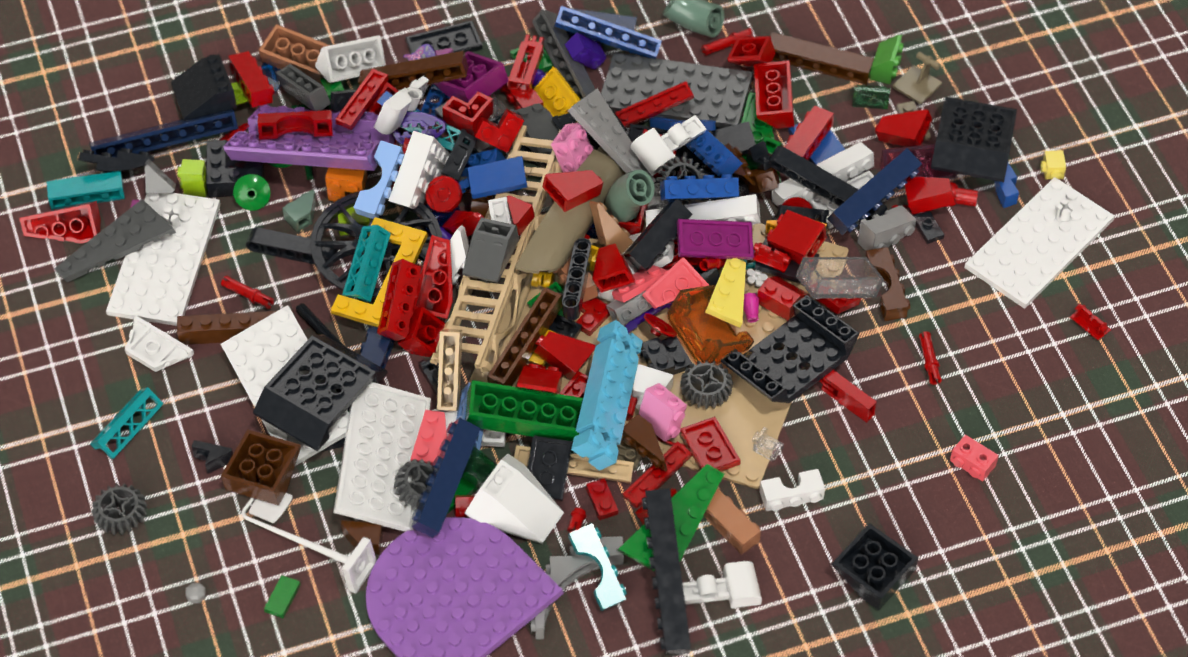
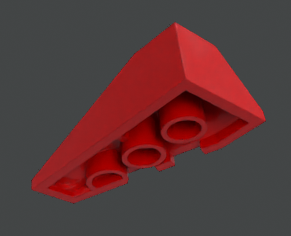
[19,201,101,244]

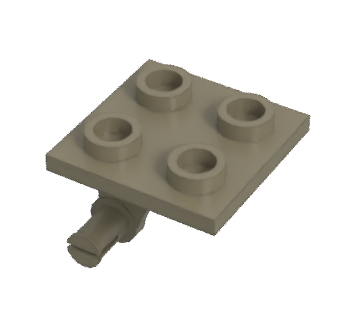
[892,51,942,105]

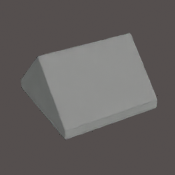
[145,159,176,193]

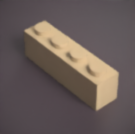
[437,329,463,411]

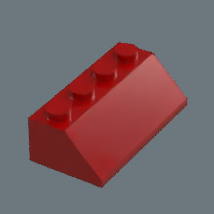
[754,60,795,129]

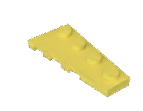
[705,258,746,328]

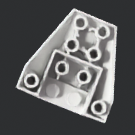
[464,454,564,544]

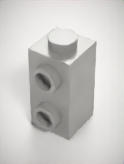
[606,290,652,325]

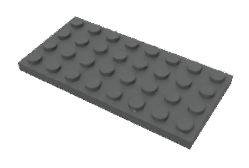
[601,53,753,128]

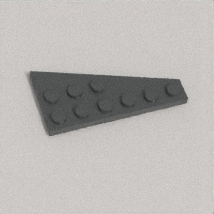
[54,199,176,282]

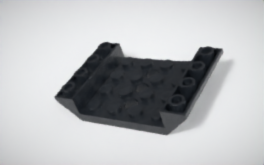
[931,96,1017,182]
[720,295,859,403]
[253,335,388,452]

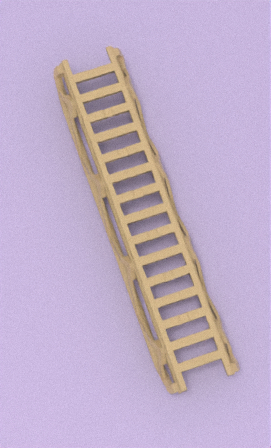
[430,125,562,372]

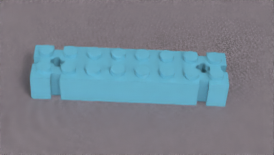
[571,320,643,471]

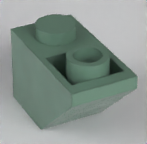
[282,189,316,233]

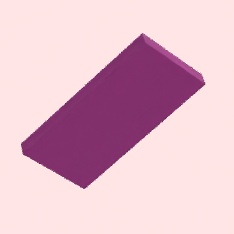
[677,219,754,260]

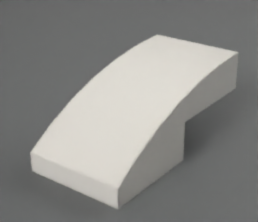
[653,240,675,268]

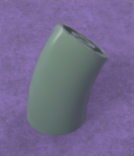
[663,0,724,37]
[605,170,655,222]

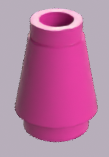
[743,293,759,323]

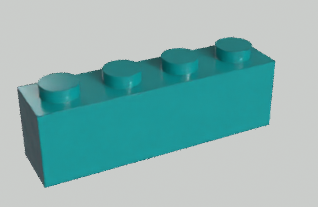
[46,171,125,210]

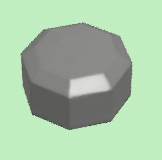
[185,583,206,604]

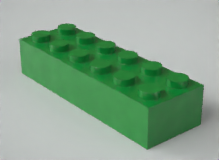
[465,380,583,442]

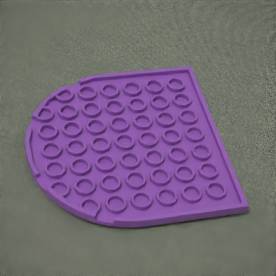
[366,517,564,657]

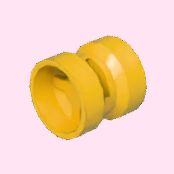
[531,271,554,288]

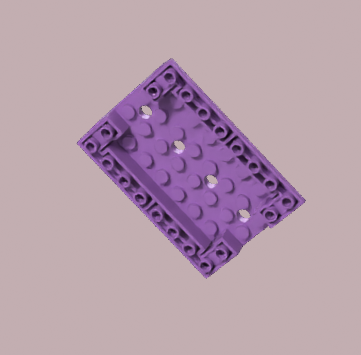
[224,105,395,171]

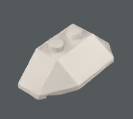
[450,225,469,284]

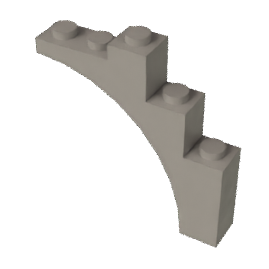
[531,536,623,639]

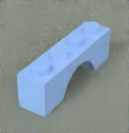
[353,140,405,219]

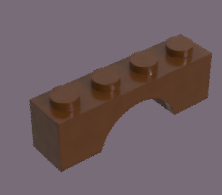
[864,247,910,321]

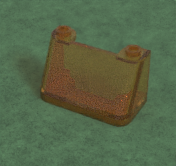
[667,284,754,365]

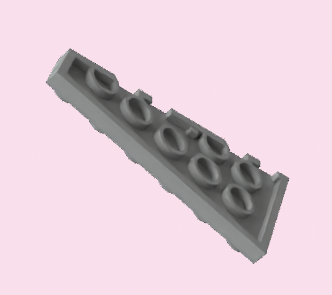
[568,88,656,183]

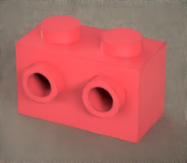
[950,434,999,482]

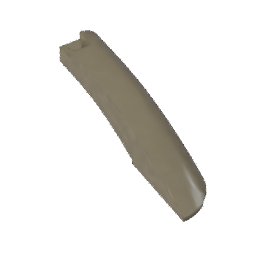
[515,146,626,274]

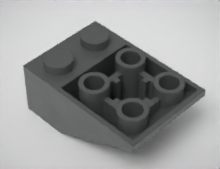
[462,217,519,283]

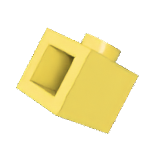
[1041,150,1066,179]

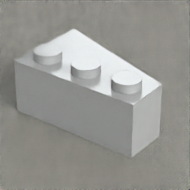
[857,205,916,251]

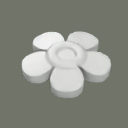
[746,269,768,287]

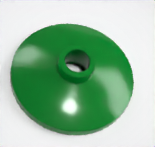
[233,174,271,211]

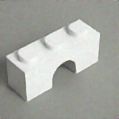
[759,469,825,511]

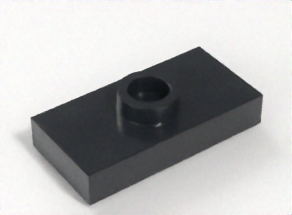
[911,211,945,244]

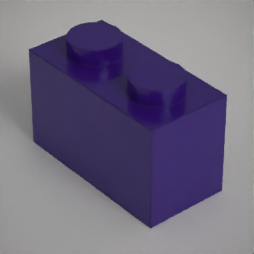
[565,33,607,70]

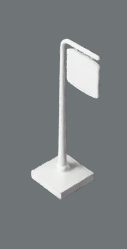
[242,493,377,594]

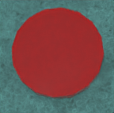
[425,175,462,213]

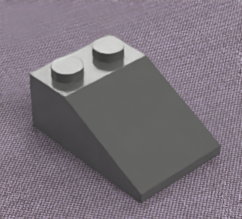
[512,103,559,154]

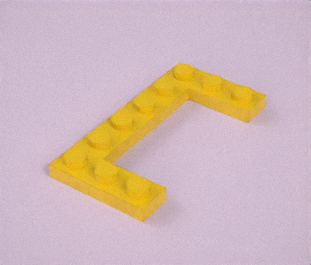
[331,217,428,327]

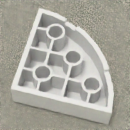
[388,131,450,209]

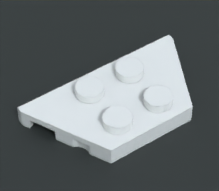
[125,316,194,372]

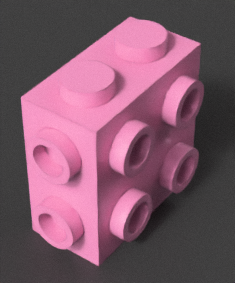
[551,123,594,172]
[639,383,687,442]

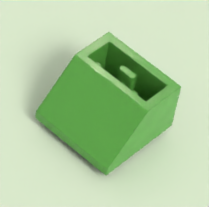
[870,35,904,85]

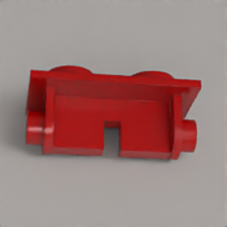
[752,242,792,273]
[1070,304,1111,340]

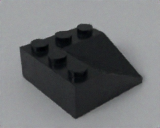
[206,140,264,198]
[832,523,918,611]

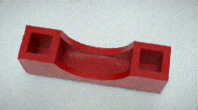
[258,110,333,140]

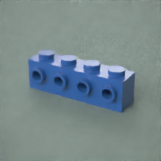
[685,129,743,177]
[660,174,739,201]

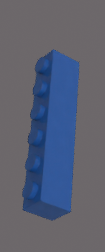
[554,6,662,59]

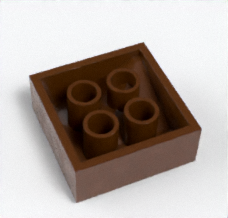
[221,429,301,505]

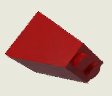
[767,210,827,268]

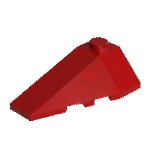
[413,235,453,319]

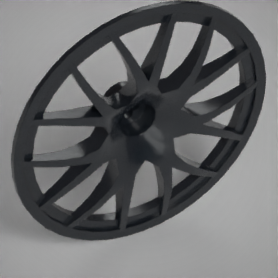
[310,191,442,297]

